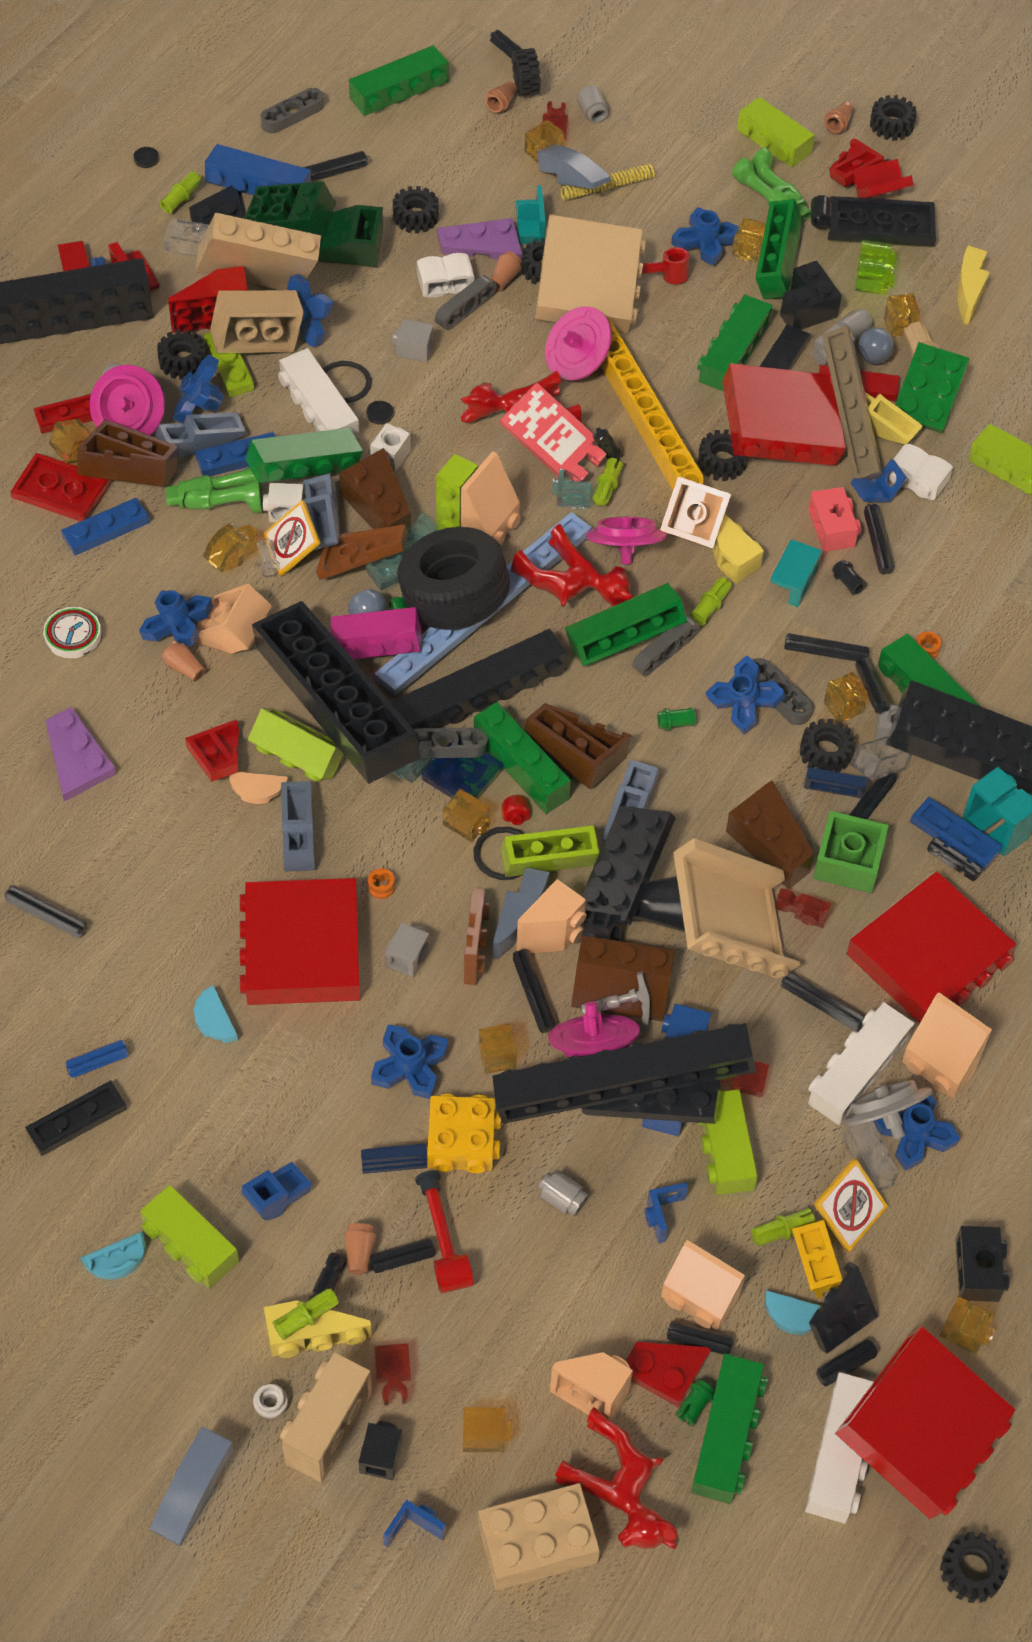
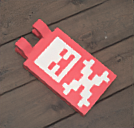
[499,383,606,486]

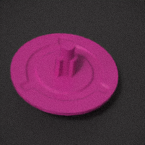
[545,306,612,381]
[90,365,165,436]
[586,516,667,564]
[548,1001,640,1057]

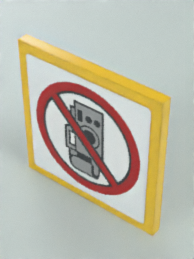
[263,500,321,577]
[814,1159,888,1252]

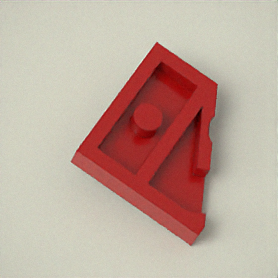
[829,138,885,187]

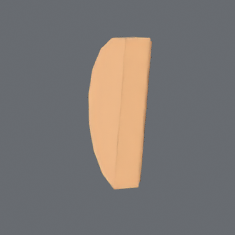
[229,772,289,804]

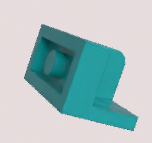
[515,185,546,244]
[770,539,822,607]

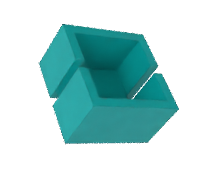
[962,767,1032,857]

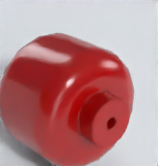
[501,795,531,825]

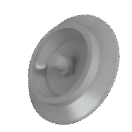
[843,1080,932,1140]

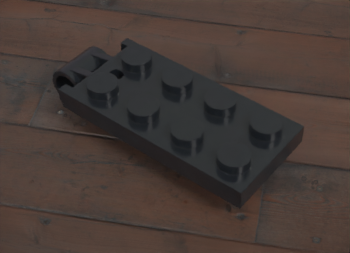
[811,195,936,246]
[581,806,676,941]
[581,1079,722,1124]

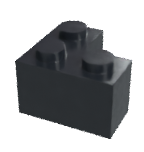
[780,260,842,330]

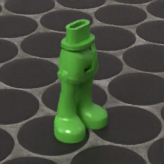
[732,148,811,222]
[166,467,263,513]

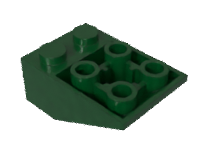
[244,181,336,242]
[318,205,383,267]

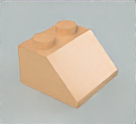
[660,477,732,548]
[195,583,272,654]
[516,879,586,954]
[661,1240,745,1332]
[550,1352,633,1421]

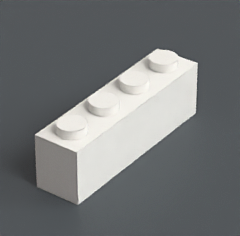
[278,348,360,439]
[808,1002,915,1125]
[805,1372,873,1524]

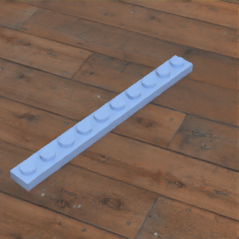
[374,512,592,696]

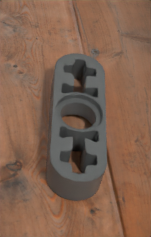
[260,88,324,133]
[435,275,497,330]
[632,615,700,677]
[753,658,812,725]
[414,728,488,758]

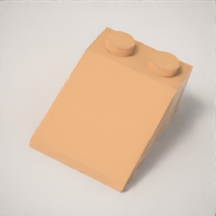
[461,451,521,546]
[902,992,992,1099]

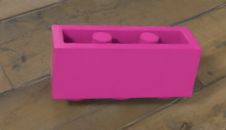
[330,607,421,659]

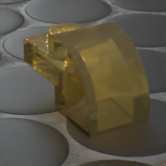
[203,523,267,573]

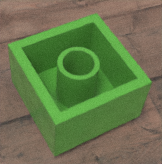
[813,811,889,893]

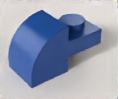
[241,1162,312,1220]

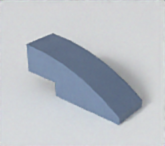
[537,144,611,189]
[155,412,246,458]
[303,474,340,551]
[602,759,659,841]
[281,781,315,872]
[492,867,549,959]
[150,1426,234,1547]

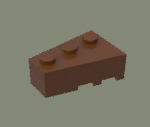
[77,419,178,487]
[339,448,411,535]
[524,703,632,789]
[726,780,814,889]

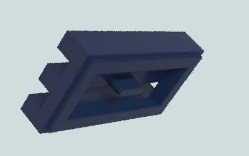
[804,767,867,799]
[361,1144,427,1174]

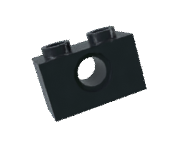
[955,1226,1009,1302]

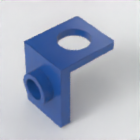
[851,460,907,502]
[645,1182,688,1243]
[383,1499,446,1547]

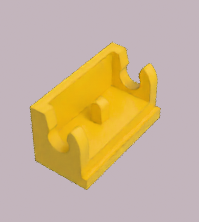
[792,1220,842,1298]

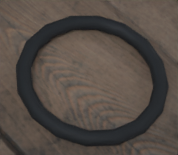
[323,360,372,403]
[473,827,524,880]

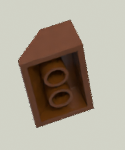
[571,935,674,1022]

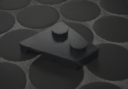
[189,185,243,232]
[809,1262,878,1354]

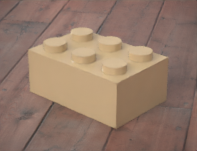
[210,290,304,353]
[280,1352,372,1483]
[478,1483,600,1591]

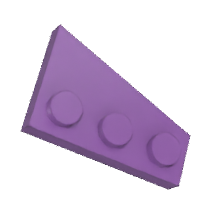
[437,218,522,260]
[45,707,116,802]

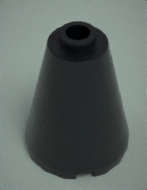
[634,876,685,932]

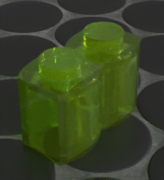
[855,240,897,295]

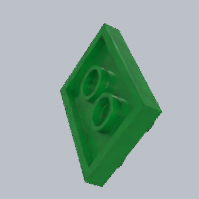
[895,342,970,434]

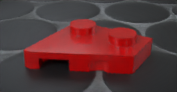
[185,719,239,782]
[626,1342,711,1408]

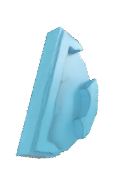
[193,985,238,1043]
[80,1231,146,1280]
[764,1290,821,1335]

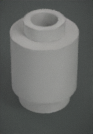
[577,86,608,123]
[835,309,873,341]
[538,1170,588,1216]

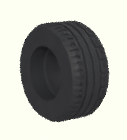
[397,527,510,630]

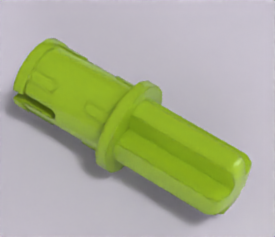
[159,171,201,214]
[592,458,623,506]
[690,577,732,626]
[750,1208,816,1246]
[272,1289,339,1341]

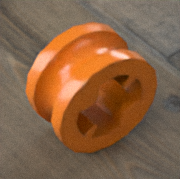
[916,631,942,659]
[368,868,395,899]

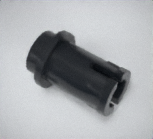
[832,560,866,595]

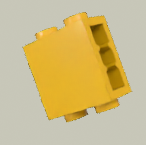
[427,1093,501,1174]

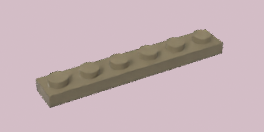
[822,325,883,479]

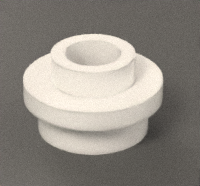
[253,1384,288,1419]

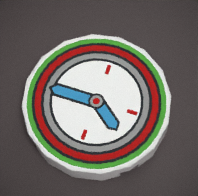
[43,607,102,658]

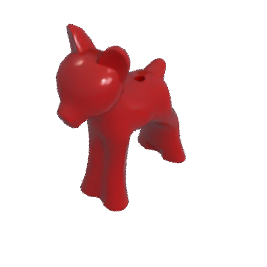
[460,370,582,423]
[511,524,634,607]
[555,1407,678,1549]

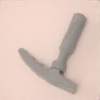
[581,971,650,1032]

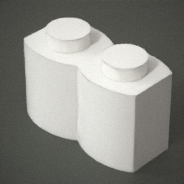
[417,253,474,298]
[888,444,953,500]

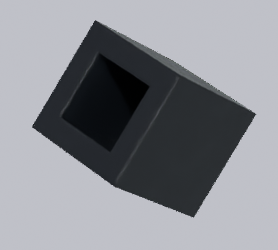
[358,1421,403,1480]

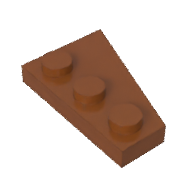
[316,524,408,580]
[464,889,490,985]

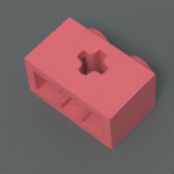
[808,487,861,552]

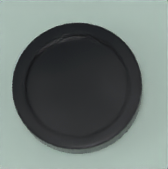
[133,147,159,168]
[366,401,393,425]

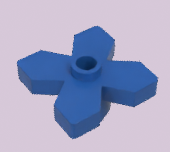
[671,207,740,265]
[287,274,333,347]
[172,354,224,423]
[139,590,214,646]
[705,656,786,734]
[371,1025,448,1099]
[872,1095,960,1170]

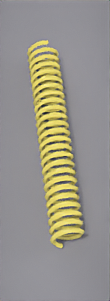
[561,164,655,201]

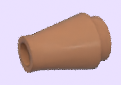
[485,81,517,113]
[824,101,854,134]
[491,251,522,291]
[162,641,205,682]
[344,1223,377,1274]

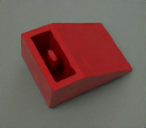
[168,266,248,333]

